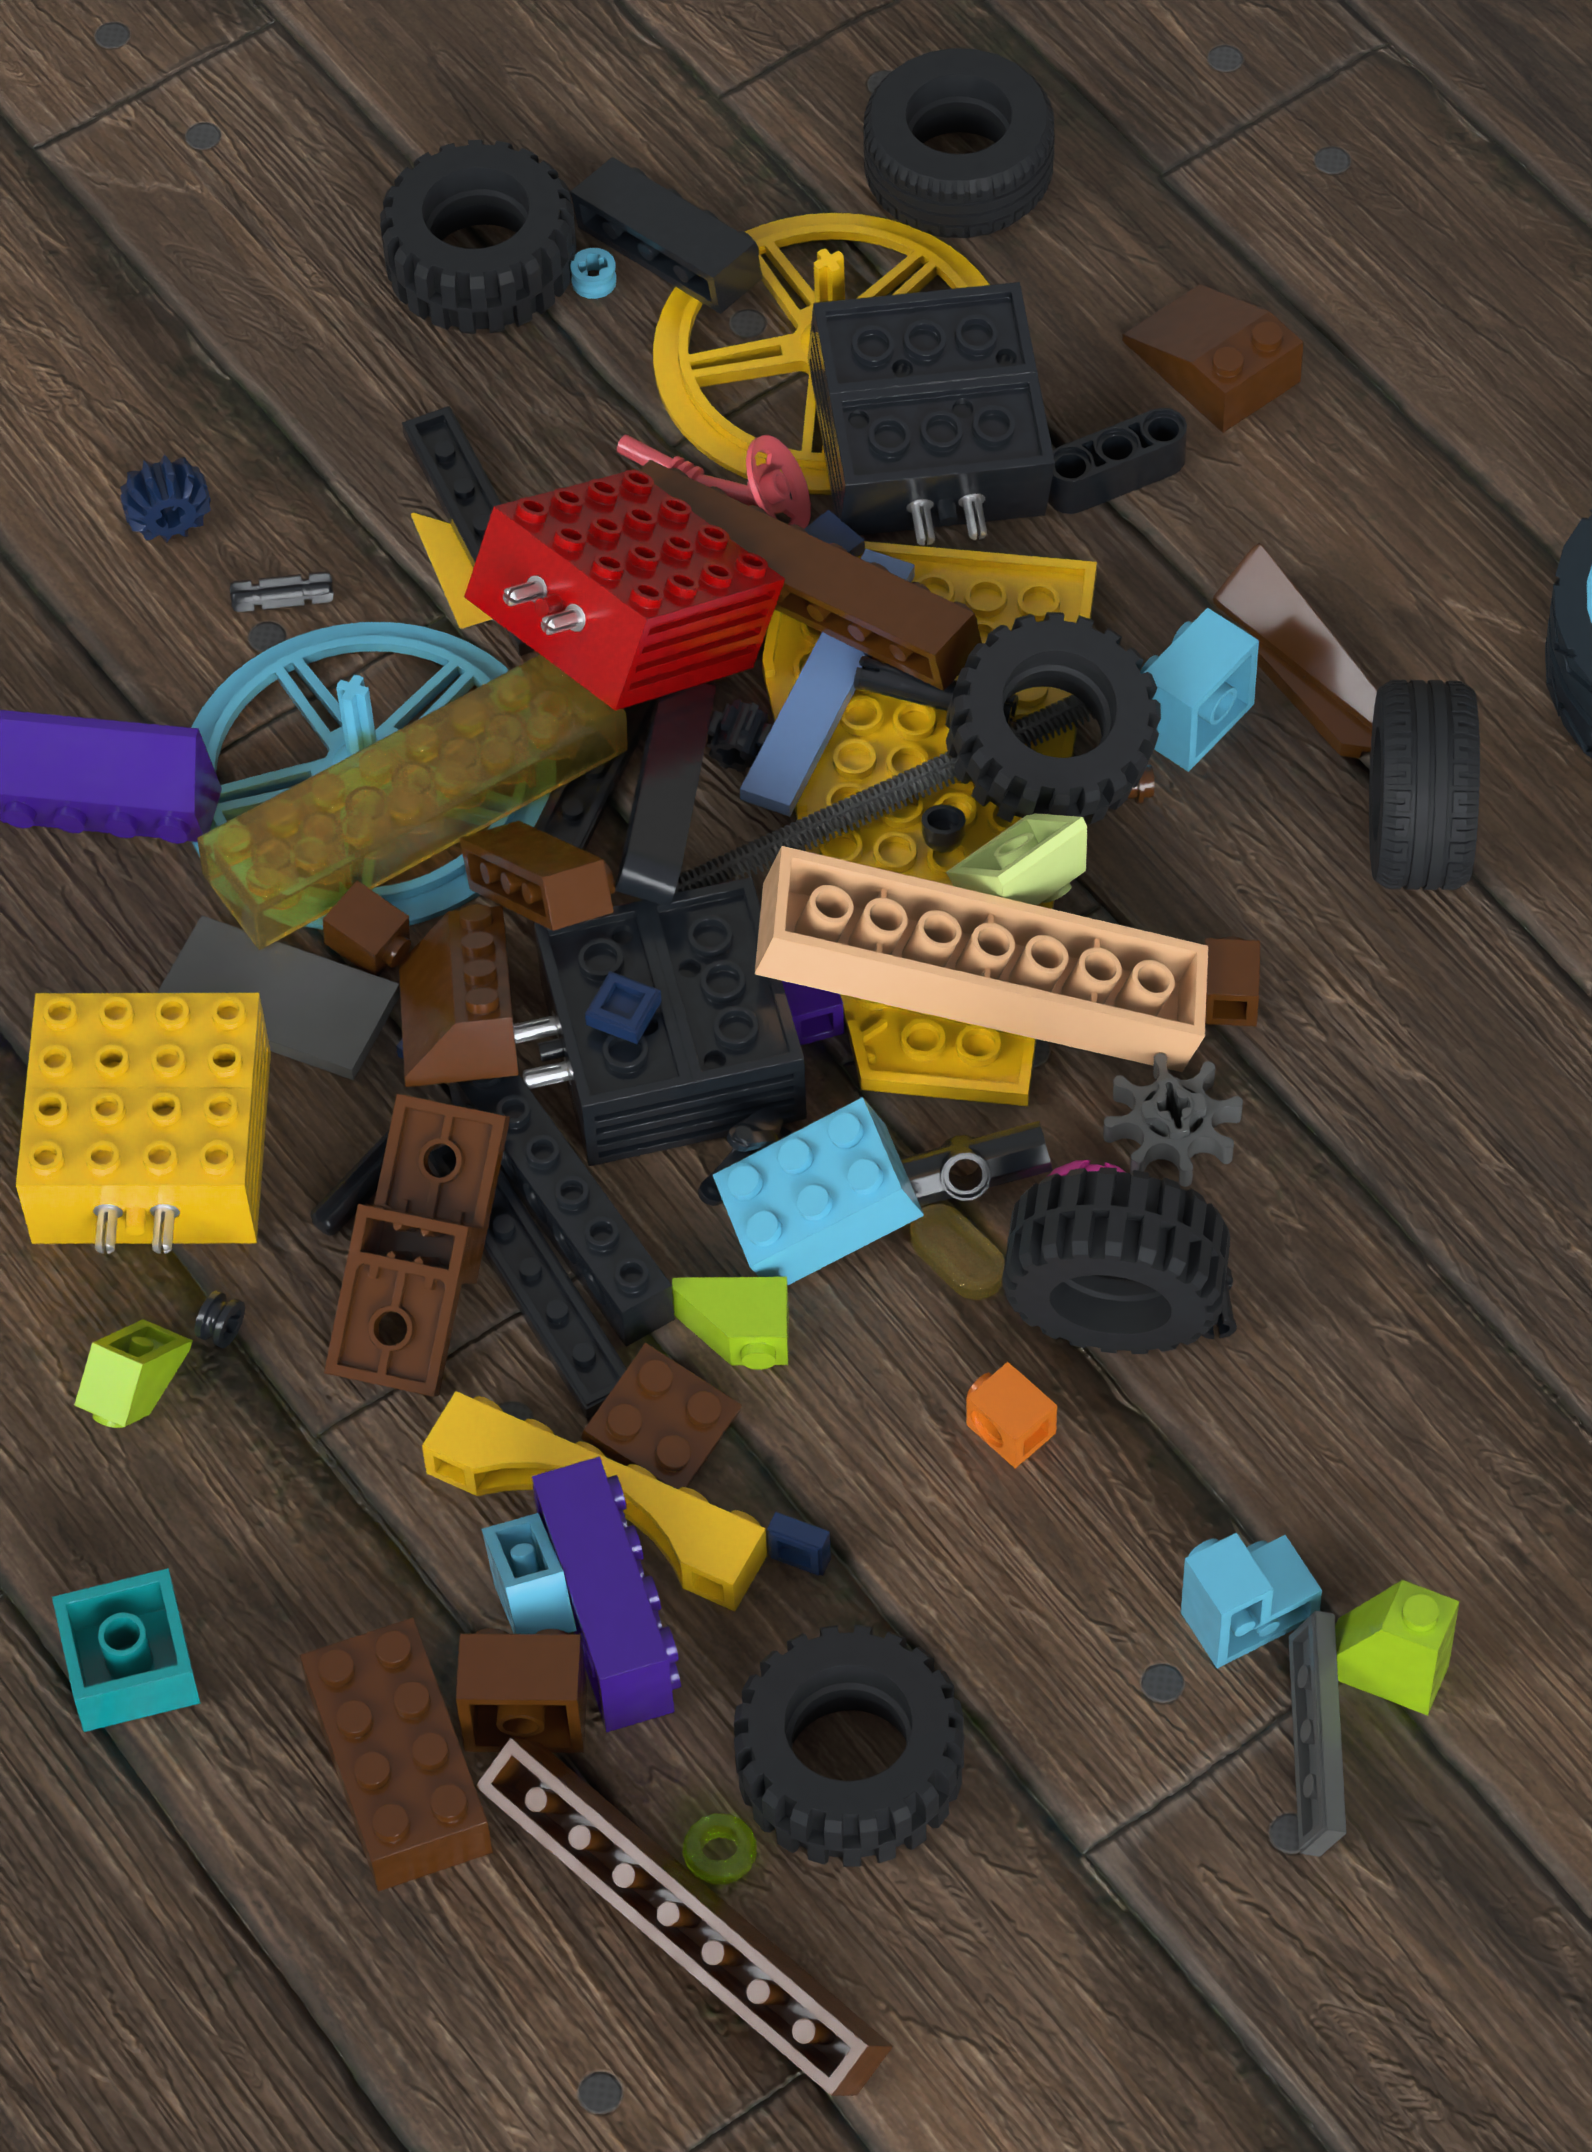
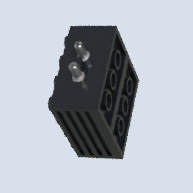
[808,282,1055,546]
[514,877,807,1167]

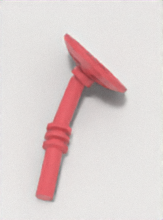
[617,434,811,529]

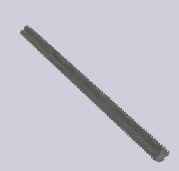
[675,695,1096,893]

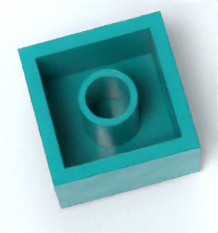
[52,1568,200,1732]

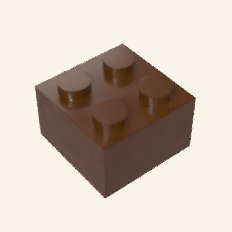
[456,1628,587,1753]

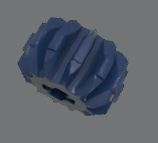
[120,454,211,543]

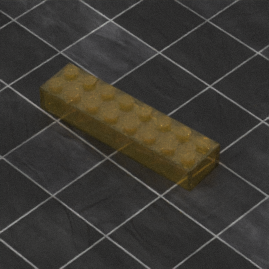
[197,655,627,950]

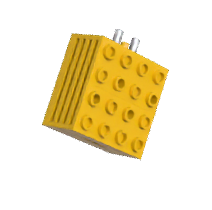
[16,993,271,1254]

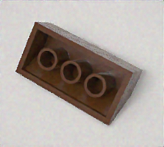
[399,904,519,1087]

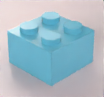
[1140,608,1259,772]

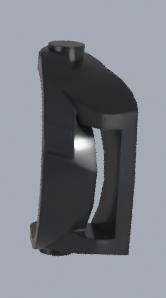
[698,1107,783,1206]

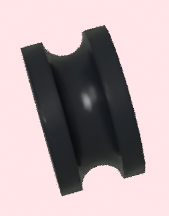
[194,1290,245,1348]

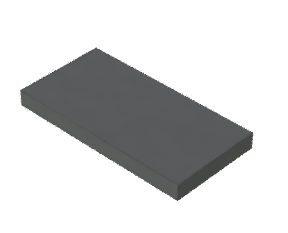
[157,915,400,1080]

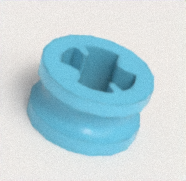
[570,248,617,299]

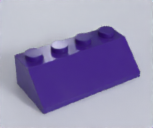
[0,710,222,844]

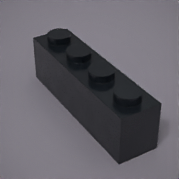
[570,157,763,314]

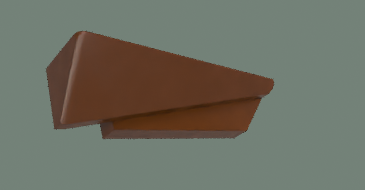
[1213,543,1377,758]

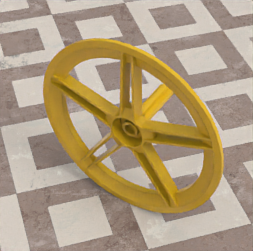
[653,213,990,495]

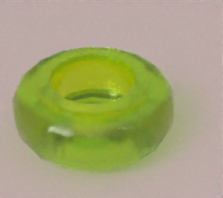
[682,1813,757,1885]

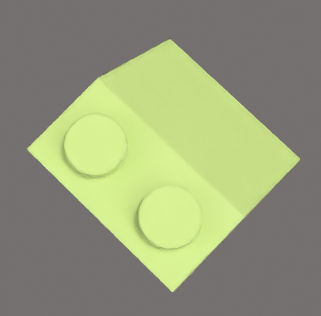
[946,813,1087,905]

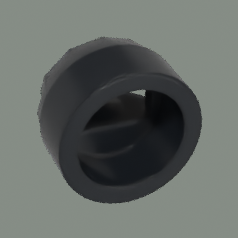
[922,805,966,853]

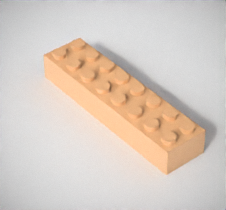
[755,846,1208,1072]

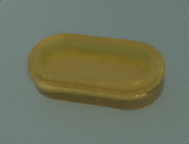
[910,1204,1005,1300]

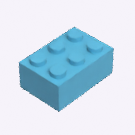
[713,1097,924,1285]

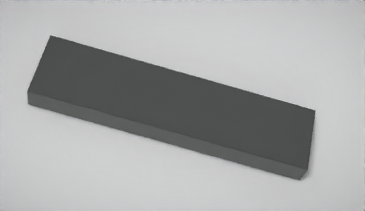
[1288,1610,1346,1857]

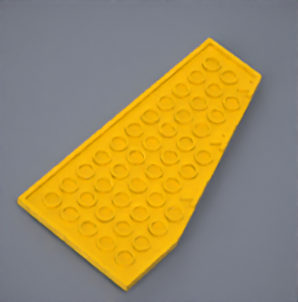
[762,541,1097,1106]

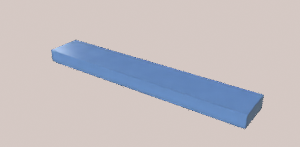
[740,549,915,817]

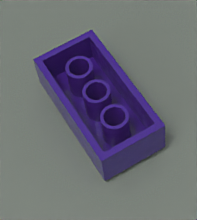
[532,1456,681,1733]

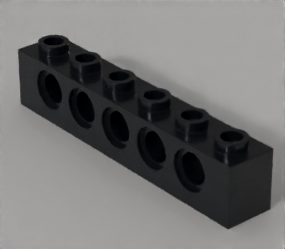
[449,1075,675,1347]

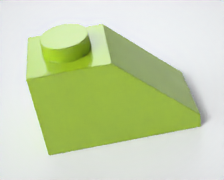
[672,1277,789,1370]
[74,1319,193,1428]

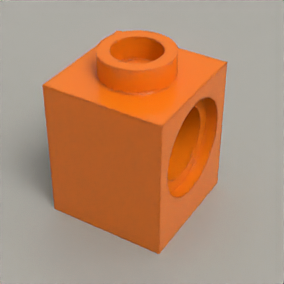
[966,1362,1057,1469]

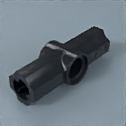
[900,1121,1053,1206]

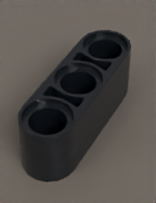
[1048,408,1187,514]

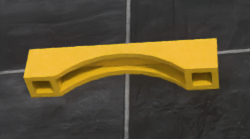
[422,1391,767,1612]

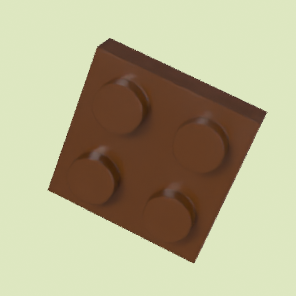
[581,1343,742,1489]

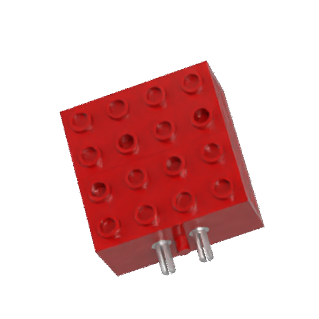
[464,469,785,711]

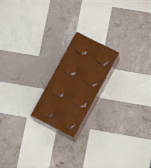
[300,1617,493,1892]

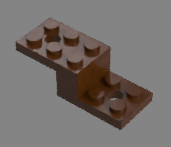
[324,1094,510,1397]

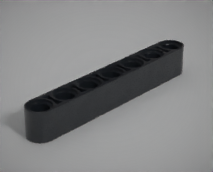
[615,682,716,907]

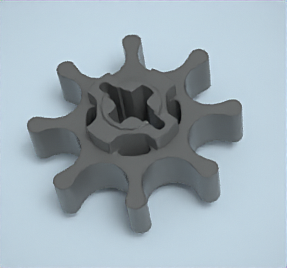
[1103,1053,1243,1187]

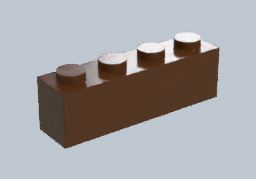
[459,820,615,931]

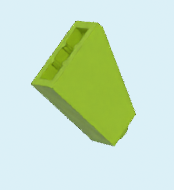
[1335,1580,1460,1716]

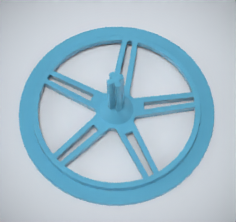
[191,622,554,930]

